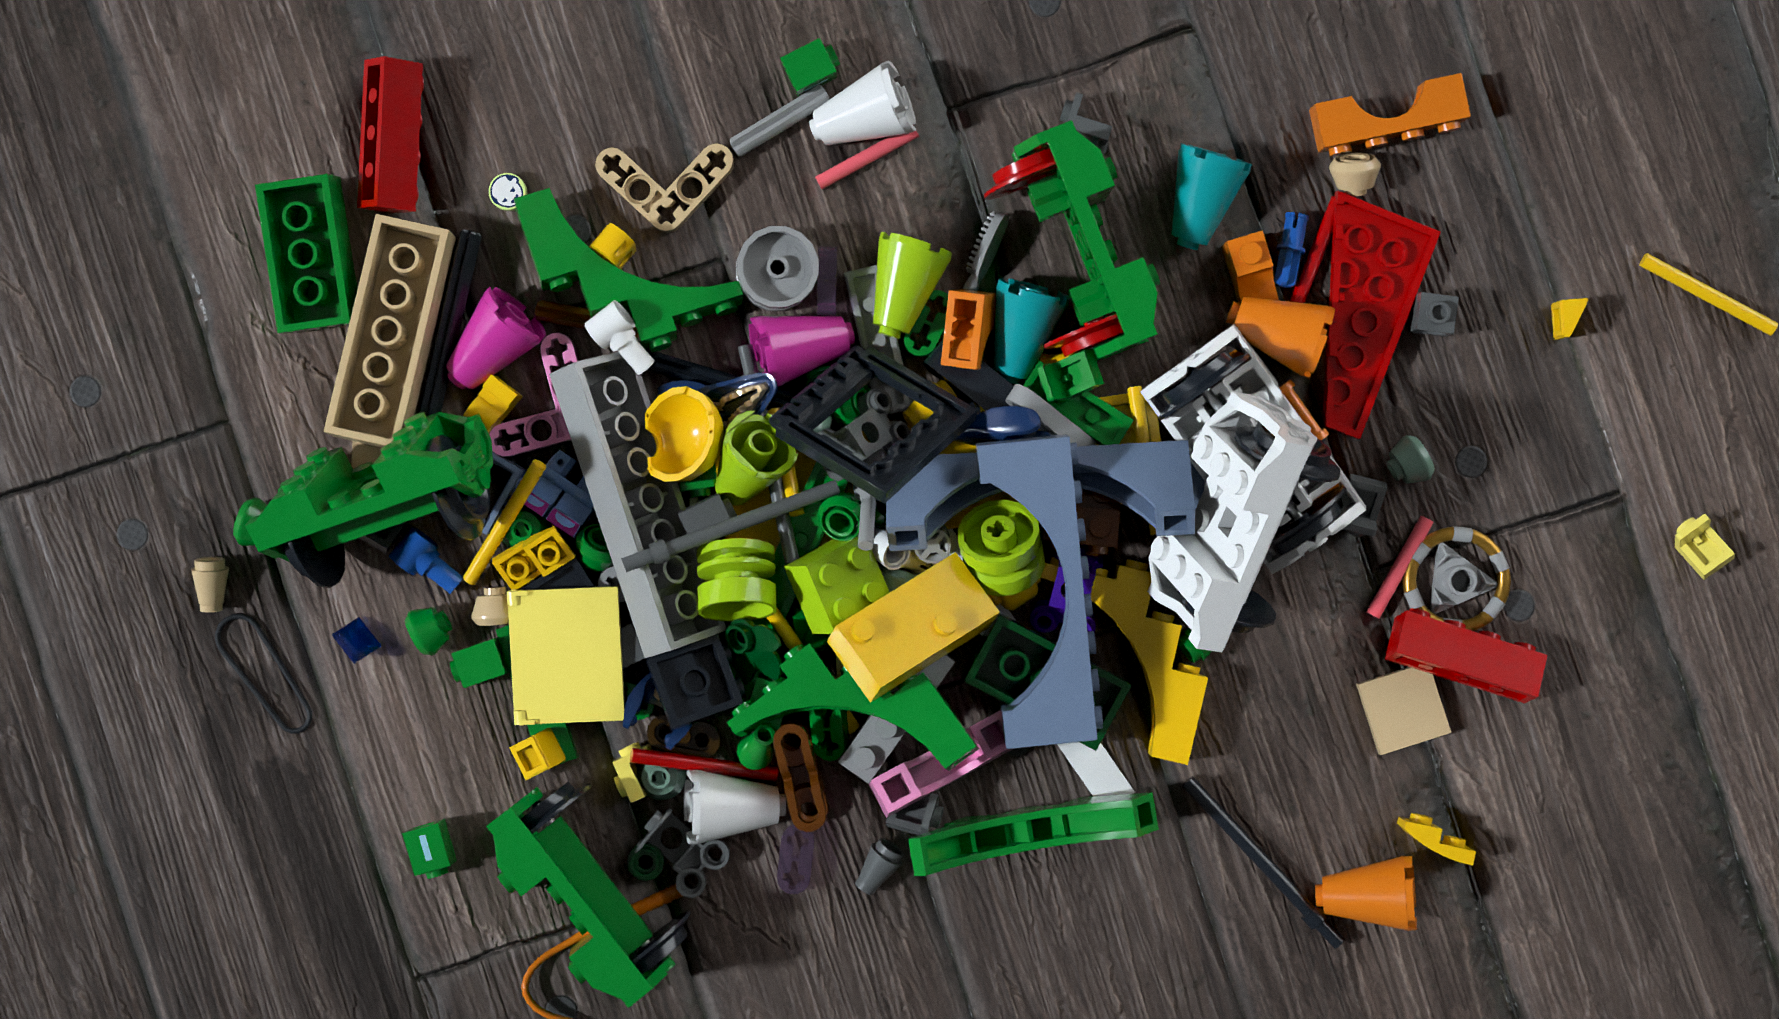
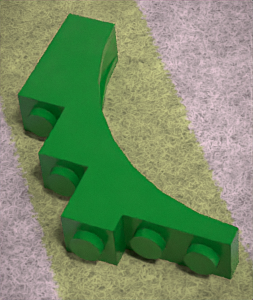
[514,188,743,352]
[726,643,980,771]
[908,792,1159,876]

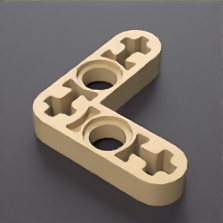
[595,143,734,233]

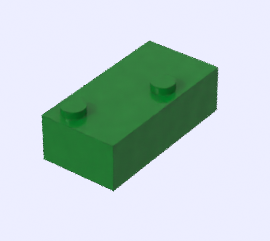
[255,174,358,334]

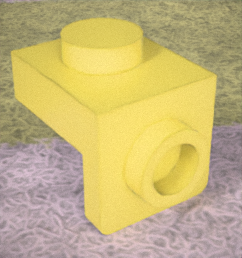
[1675,514,1735,580]
[612,742,652,803]

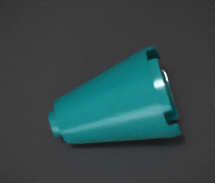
[1172,143,1252,250]
[993,278,1070,384]

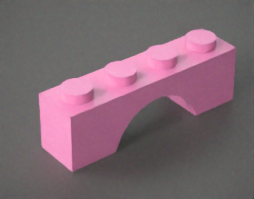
[869,710,1014,818]

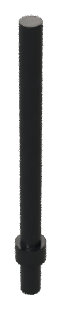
[1182,776,1345,949]

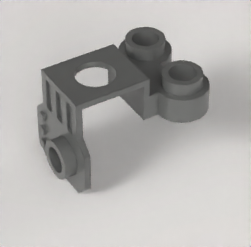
[818,389,911,482]
[634,808,730,898]

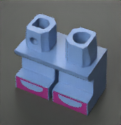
[524,450,595,538]

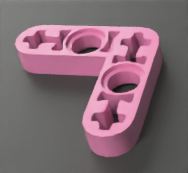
[489,333,579,457]

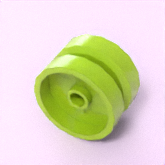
[958,499,1045,596]

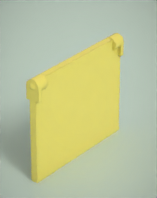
[507,586,625,726]

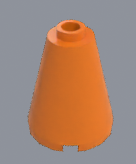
[1226,297,1335,379]
[1315,855,1417,931]

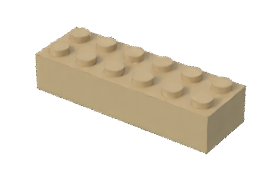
[323,214,456,448]

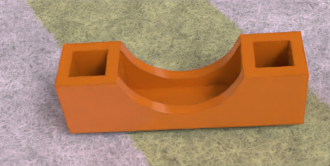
[1309,73,1471,156]

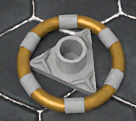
[1403,526,1511,631]

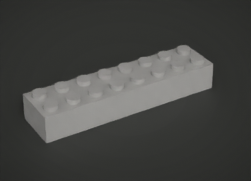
[549,352,726,658]

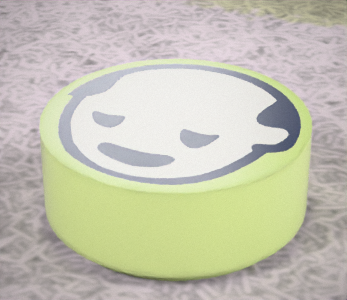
[489,173,528,211]

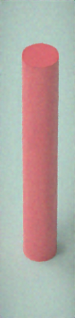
[815,131,919,189]
[1366,516,1434,619]

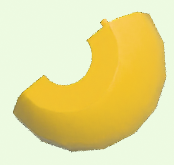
[645,386,725,482]

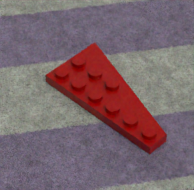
[1322,191,1441,439]

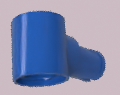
[389,526,463,594]

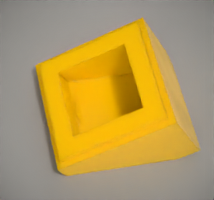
[1551,298,1588,340]
[509,728,566,780]

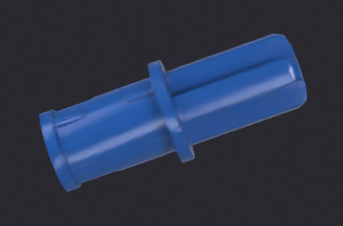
[1274,212,1309,288]

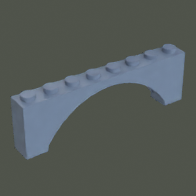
[976,434,1103,749]
[886,440,1195,551]

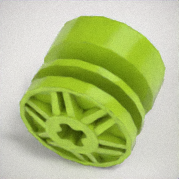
[697,538,777,622]

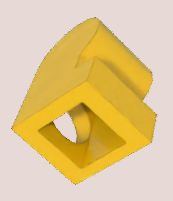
[589,223,636,269]
[463,374,523,434]

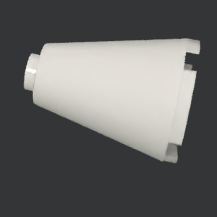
[809,61,916,145]
[684,770,786,844]

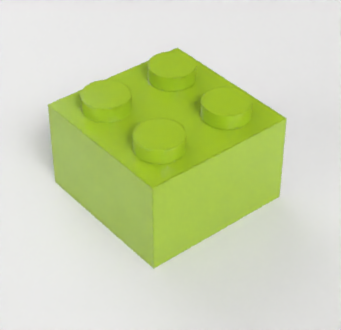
[784,537,890,634]

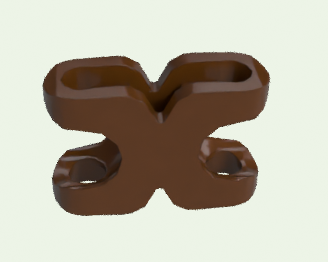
[773,719,828,832]

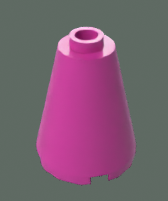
[446,287,546,389]
[749,316,855,387]

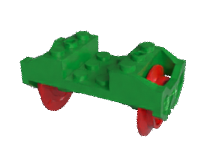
[984,120,1160,361]

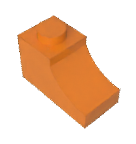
[1221,230,1279,303]
[941,289,996,370]

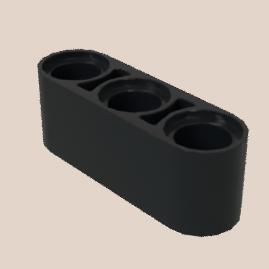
[923,340,1014,413]

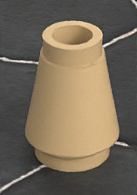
[191,557,229,612]

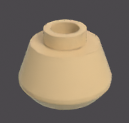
[1329,153,1381,196]
[471,586,509,626]

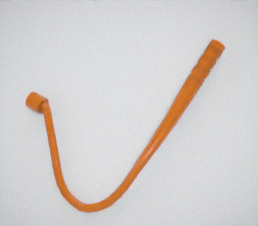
[521,883,682,1019]

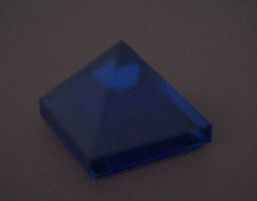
[332,617,382,664]

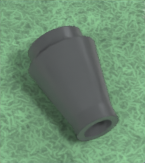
[855,838,904,895]

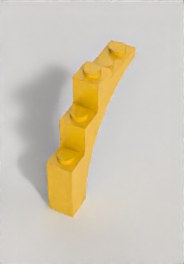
[1041,557,1208,765]

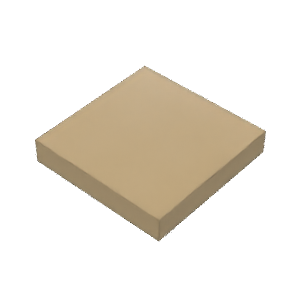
[1356,667,1451,755]

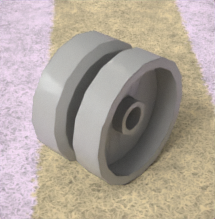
[736,226,819,311]

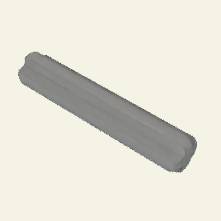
[729,85,830,156]

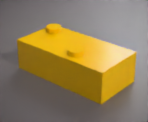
[827,552,1000,703]

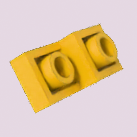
[492,526,575,590]
[1397,813,1476,866]

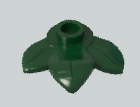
[725,617,782,685]

